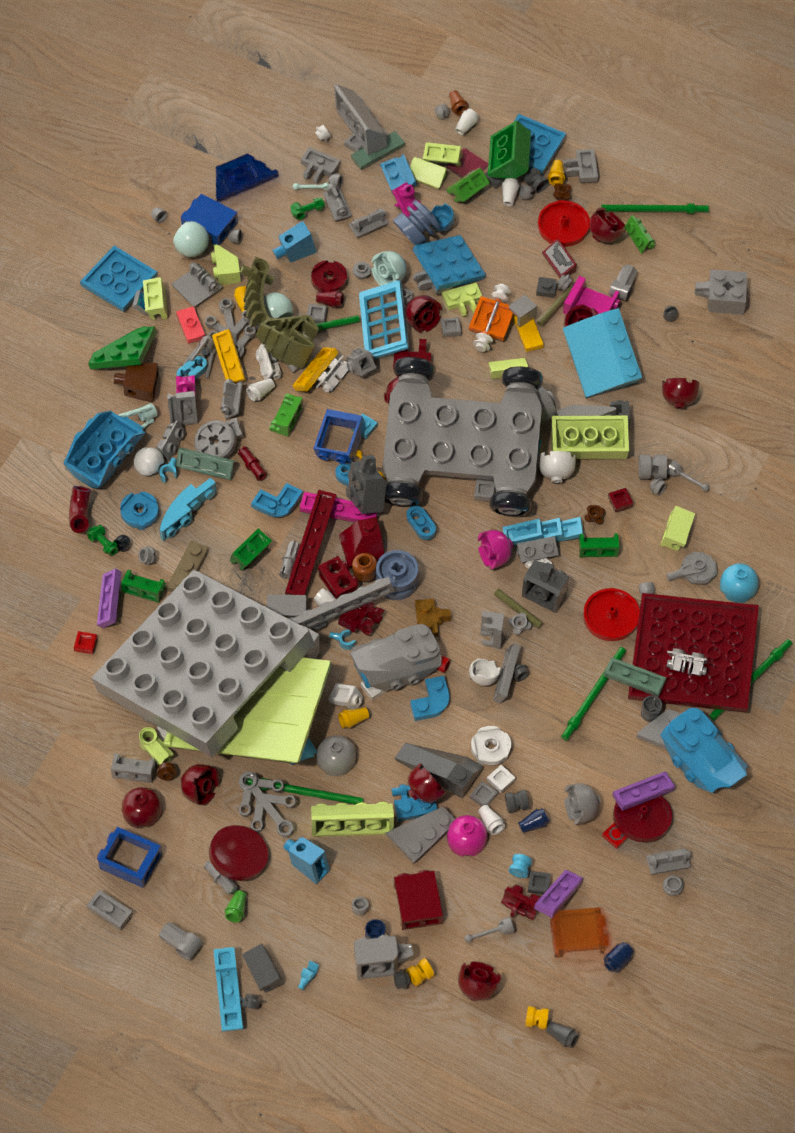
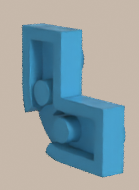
[251,483,303,517]
[410,676,449,721]

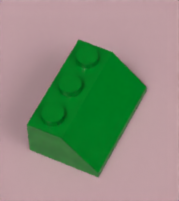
[487,120,531,179]

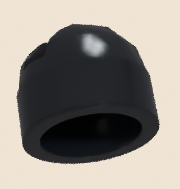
[113,535,130,552]

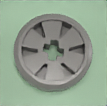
[194,420,236,458]

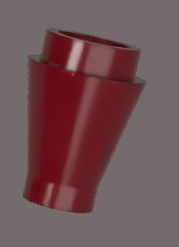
[316,290,344,308]

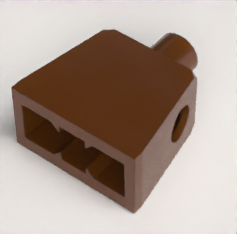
[114,363,159,403]

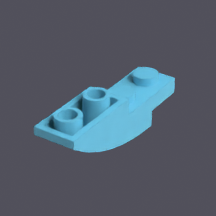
[160,478,216,541]

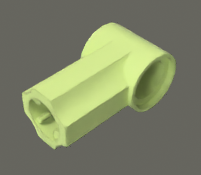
[139,727,174,765]

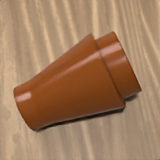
[449,90,468,116]

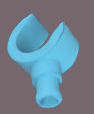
[159,457,177,483]
[329,630,356,650]
[298,960,319,990]

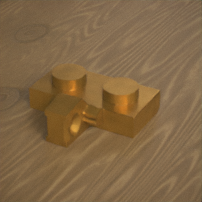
[415,598,451,637]

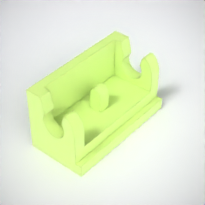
[423,142,463,166]
[143,277,168,320]
[660,506,695,551]

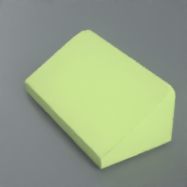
[410,157,446,189]
[488,358,528,379]

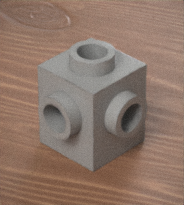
[346,348,376,376]

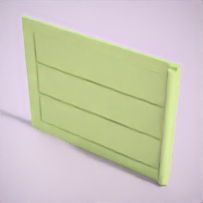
[163,658,331,763]

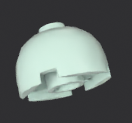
[371,251,407,286]

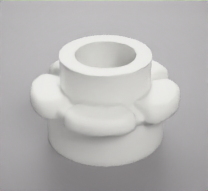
[315,125,331,142]

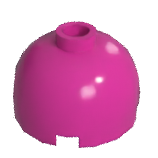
[478,530,513,570]
[447,815,488,857]

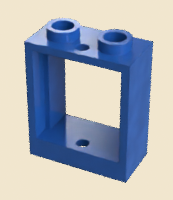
[313,409,366,464]
[97,827,162,888]

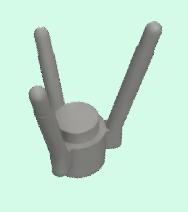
[183,336,217,378]

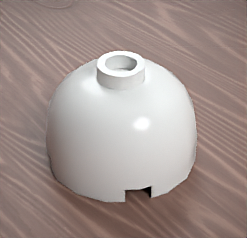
[538,451,576,483]

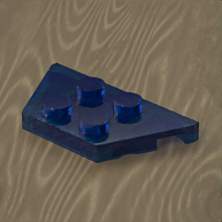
[216,153,279,202]

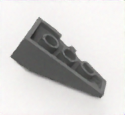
[395,743,484,799]

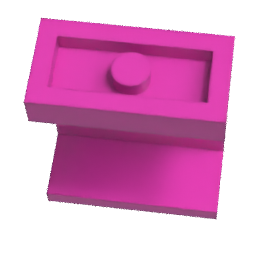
[563,276,621,314]

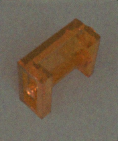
[550,907,608,958]

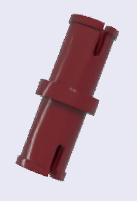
[237,446,267,481]

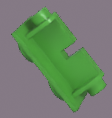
[624,215,655,254]

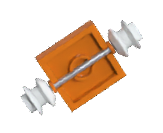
[469,284,514,352]

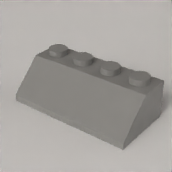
[334,84,388,155]

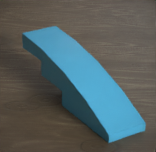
[503,517,584,545]

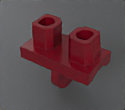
[501,884,540,921]

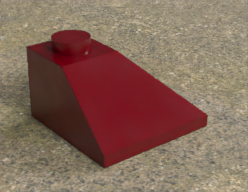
[339,517,384,568]

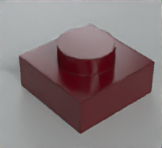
[608,488,633,512]

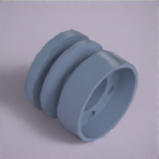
[393,200,441,245]

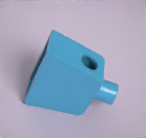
[272,221,317,262]
[284,837,330,885]

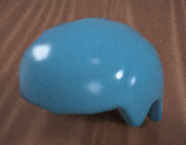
[430,203,455,232]

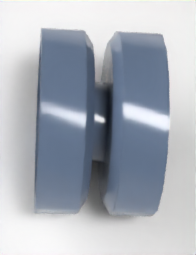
[376,550,418,600]

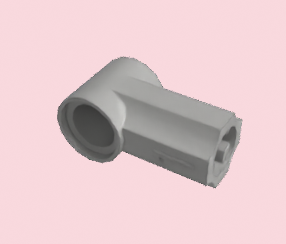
[609,265,638,301]
[159,922,203,960]

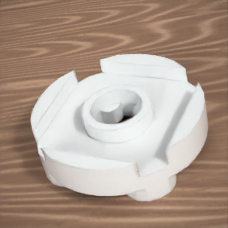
[471,726,511,765]

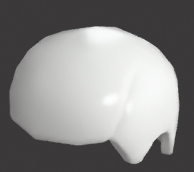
[134,447,164,476]
[469,659,501,686]

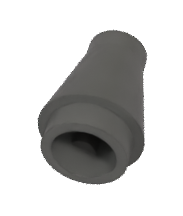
[546,1021,579,1048]

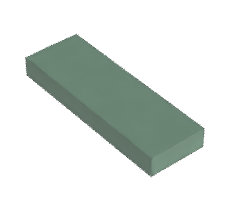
[351,131,405,170]
[176,447,235,480]
[604,657,666,697]

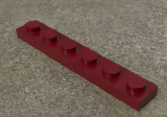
[285,490,337,595]

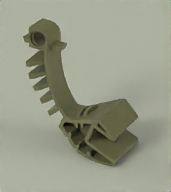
[241,256,319,369]

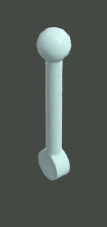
[293,183,330,190]

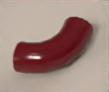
[69,486,92,533]

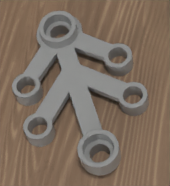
[205,298,256,359]
[239,772,296,837]

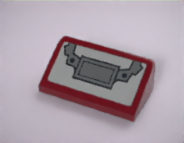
[542,239,577,278]

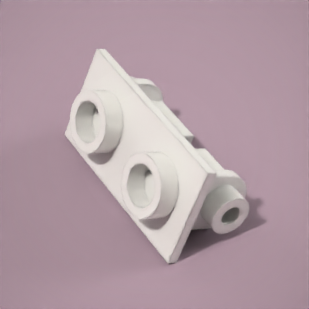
[256,343,281,380]
[316,355,349,393]

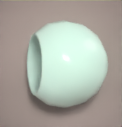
[173,222,209,257]
[263,292,293,318]

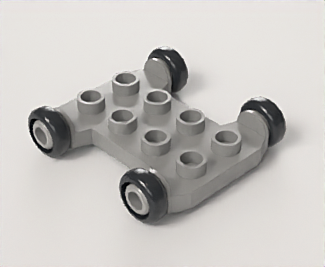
[383,357,543,516]

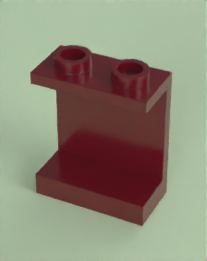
[394,870,443,930]

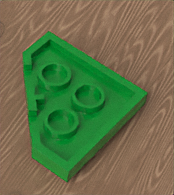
[88,326,157,369]

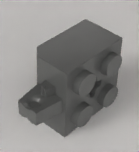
[346,455,387,514]
[522,560,569,613]

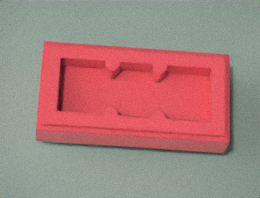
[176,306,205,344]

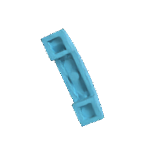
[213,947,243,1032]

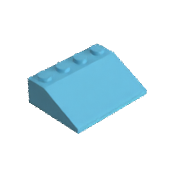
[563,308,642,398]

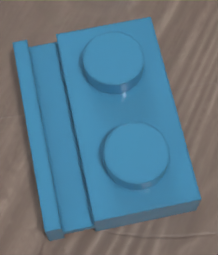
[380,154,417,195]

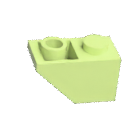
[211,245,241,285]

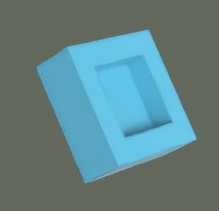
[351,413,378,439]

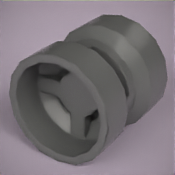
[524,168,549,193]
[641,696,662,722]
[505,790,529,813]

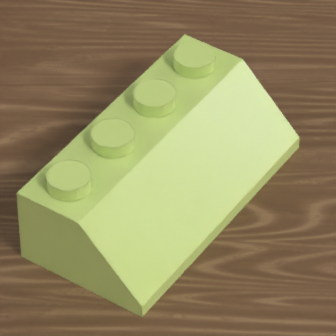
[551,416,629,459]
[311,802,394,837]

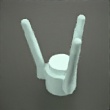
[118,403,157,430]

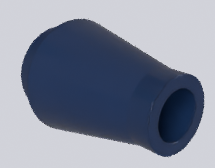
[518,808,549,834]

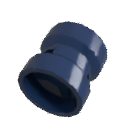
[365,919,386,939]

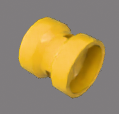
[406,958,435,987]
[525,1006,549,1030]

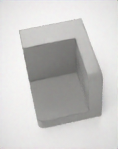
[509,295,537,327]

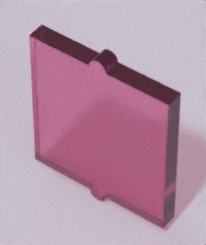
[446,148,488,178]

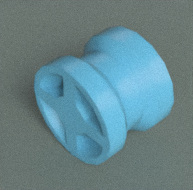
[509,854,533,878]

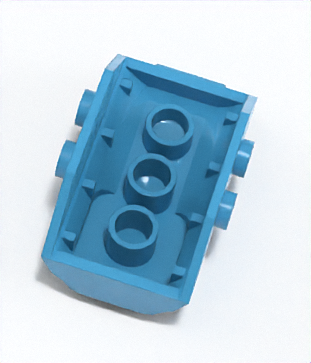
[63,411,146,488]
[660,708,749,793]

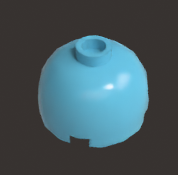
[720,563,759,603]

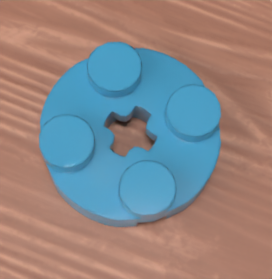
[120,492,159,530]

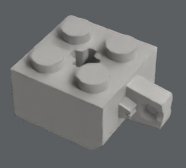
[695,269,747,315]
[354,935,413,980]

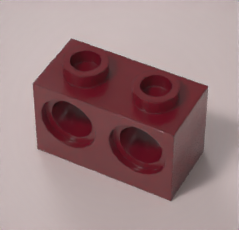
[318,556,359,599]

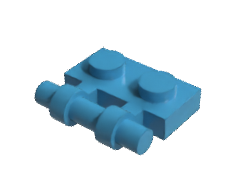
[391,784,437,822]

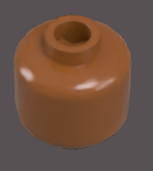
[352,553,377,582]

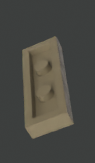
[167,541,209,592]

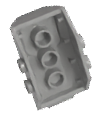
[350,624,441,691]

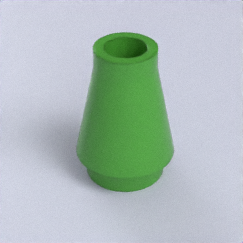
[224,890,247,923]

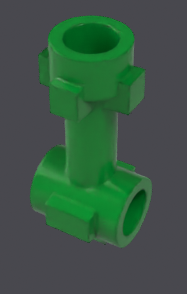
[290,197,325,220]
[86,524,118,556]

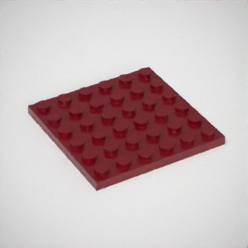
[628,593,759,712]

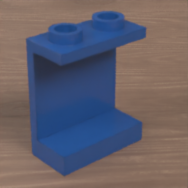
[181,194,238,246]

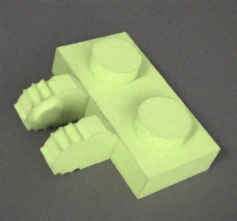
[442,283,482,317]

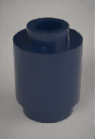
[604,942,634,973]

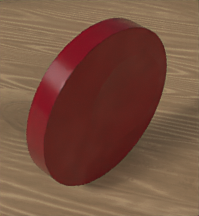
[613,796,672,843]
[209,825,268,881]

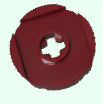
[311,260,347,292]

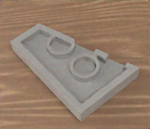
[385,807,455,863]

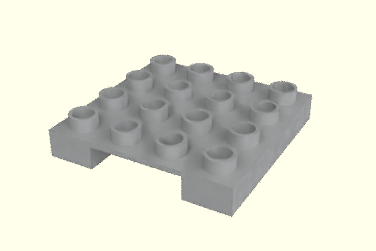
[91,570,315,757]

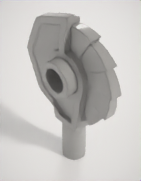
[666,552,717,584]

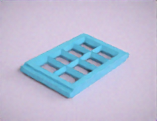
[359,280,409,359]

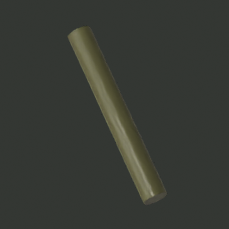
[537,286,573,327]
[494,588,543,629]

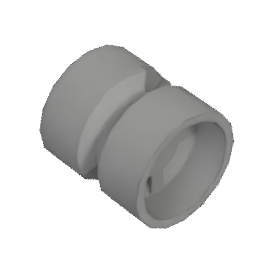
[638,454,667,479]

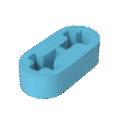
[176,356,207,380]

